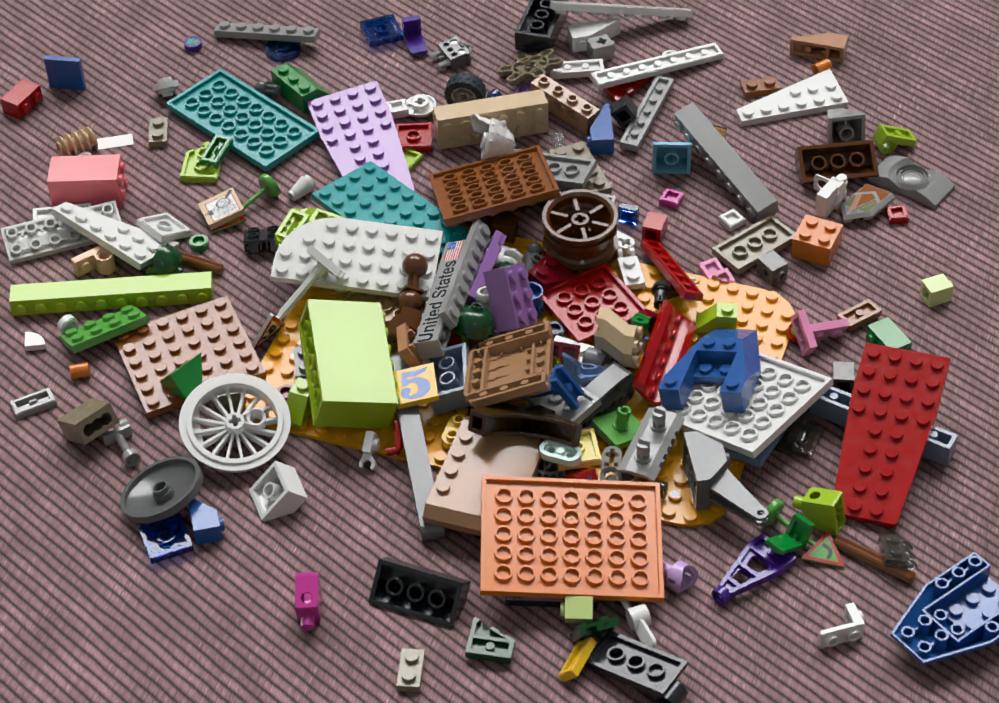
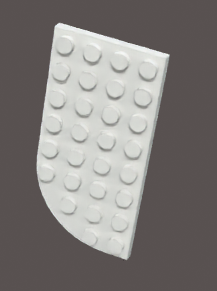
[270,217,443,301]

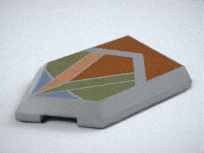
[840,184,895,223]

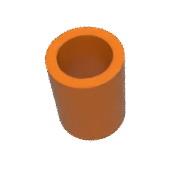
[811,59,832,75]
[69,362,90,379]

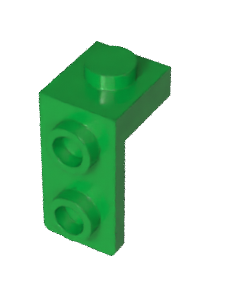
[765,513,815,555]

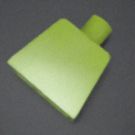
[792,487,846,536]

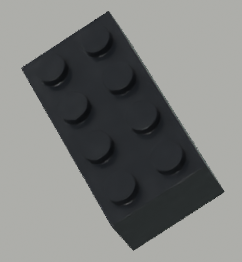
[515,0,569,53]

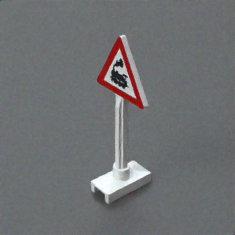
[252,245,345,350]

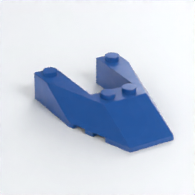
[658,328,761,413]

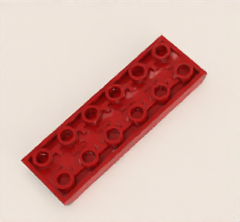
[632,300,697,407]

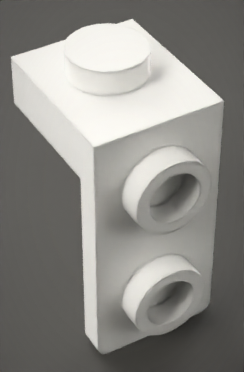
[818,602,865,648]

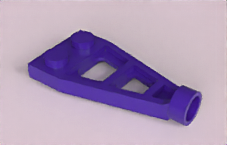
[711,533,796,606]

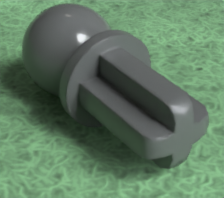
[254,81,282,96]

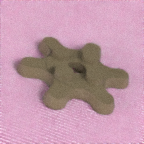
[498,49,563,86]

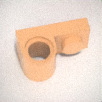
[71,246,116,277]

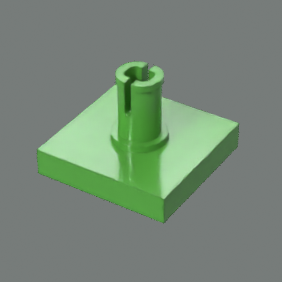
[590,406,640,450]

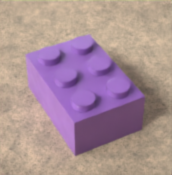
[483,263,538,333]

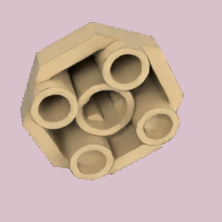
[594,307,644,368]

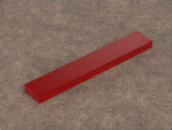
[640,239,704,301]

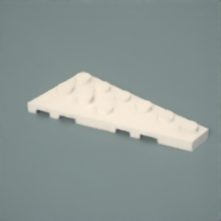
[736,69,848,127]
[52,202,180,270]

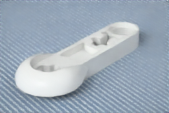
[386,94,436,119]

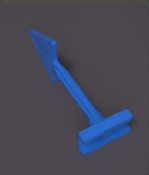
[470,365,585,410]

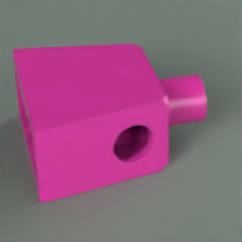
[295,572,322,631]

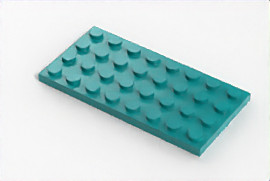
[166,68,320,172]
[312,161,469,261]

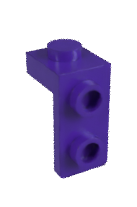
[402,15,428,56]

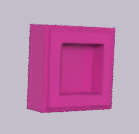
[659,188,684,210]

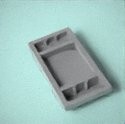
[868,156,955,209]

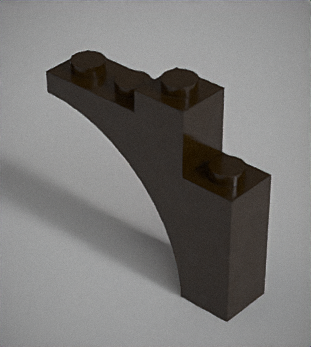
[468,403,582,447]

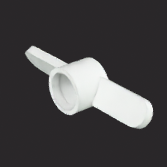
[621,601,656,648]

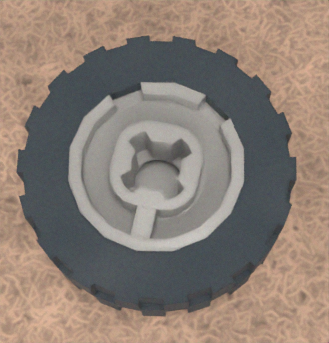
[444,72,487,104]

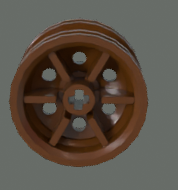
[542,189,618,275]

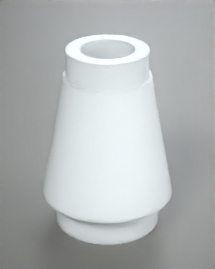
[287,175,316,201]

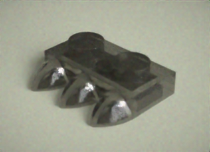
[878,533,918,570]

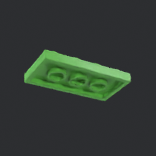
[60,305,149,354]

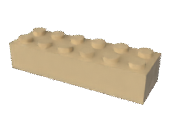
[433,89,548,150]

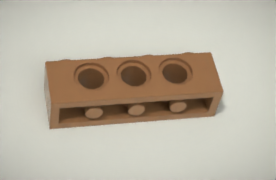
[530,74,600,135]

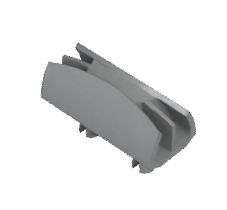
[617,406,685,482]

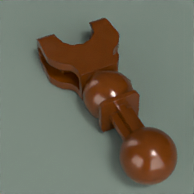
[385,253,428,345]

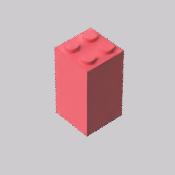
[47,154,128,209]

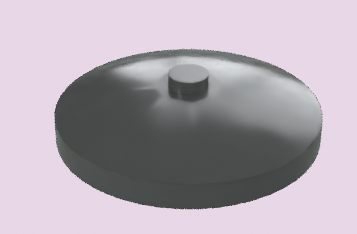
[120,456,203,524]

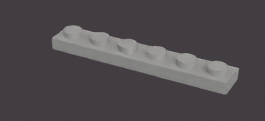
[214,21,321,43]
[619,75,674,152]

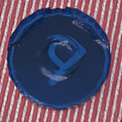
[265,40,301,62]

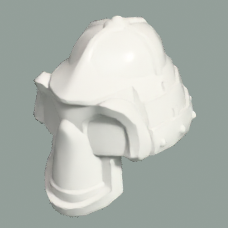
[471,113,516,160]

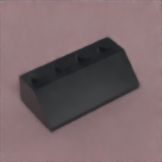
[368,557,471,627]

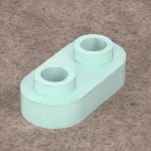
[539,440,582,467]

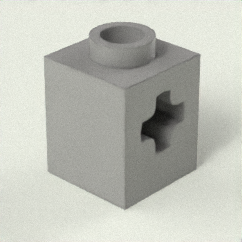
[587,34,616,61]

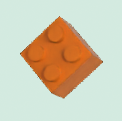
[791,214,843,267]

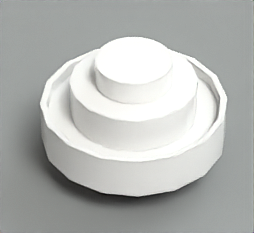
[152,77,179,98]

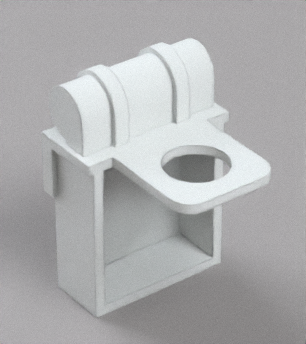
[813,174,848,219]

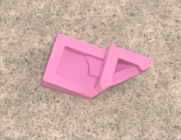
[698,257,735,284]

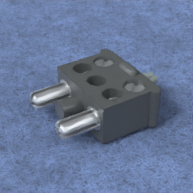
[429,36,473,70]

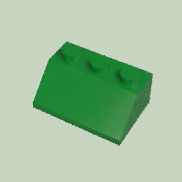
[271,63,331,114]

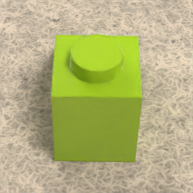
[695,302,738,334]
[286,377,311,429]

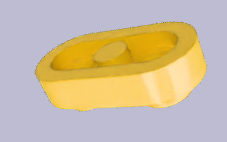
[442,414,467,450]

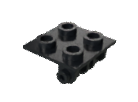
[243,225,279,254]

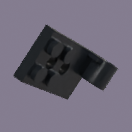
[585,630,688,703]

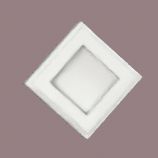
[718,209,746,232]

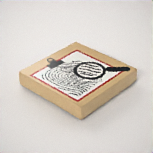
[198,187,246,230]

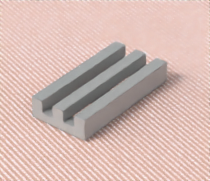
[10,388,57,420]

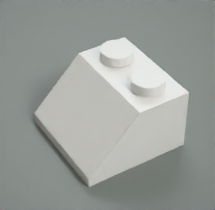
[249,461,308,521]

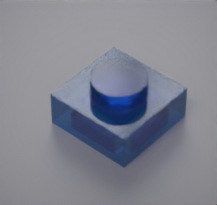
[618,202,639,226]

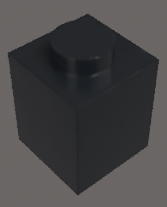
[610,95,638,128]

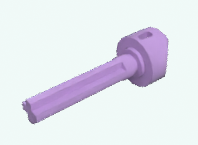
[663,560,698,593]

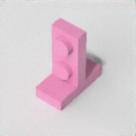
[790,309,849,356]

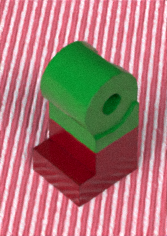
[631,308,658,338]

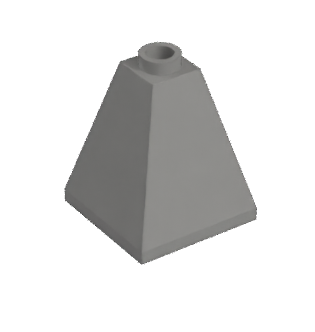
[827,108,866,144]

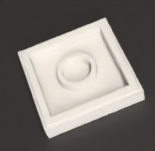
[136,213,192,243]

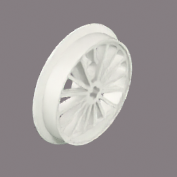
[179,373,291,473]

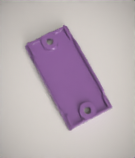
[465,230,507,305]

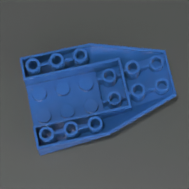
[890,552,999,666]

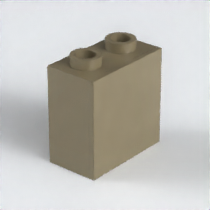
[57,398,119,445]

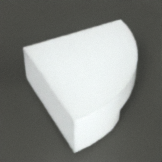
[25,332,46,351]

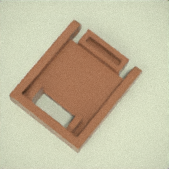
[396,323,426,368]

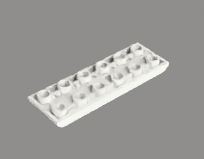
[0,200,122,263]

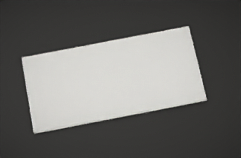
[97,134,133,150]

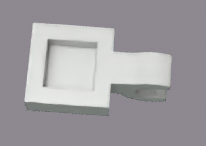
[359,430,380,471]

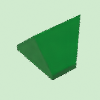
[160,353,203,400]

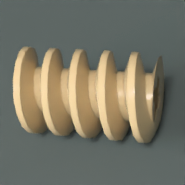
[56,127,98,156]

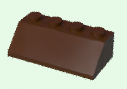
[794,140,879,184]

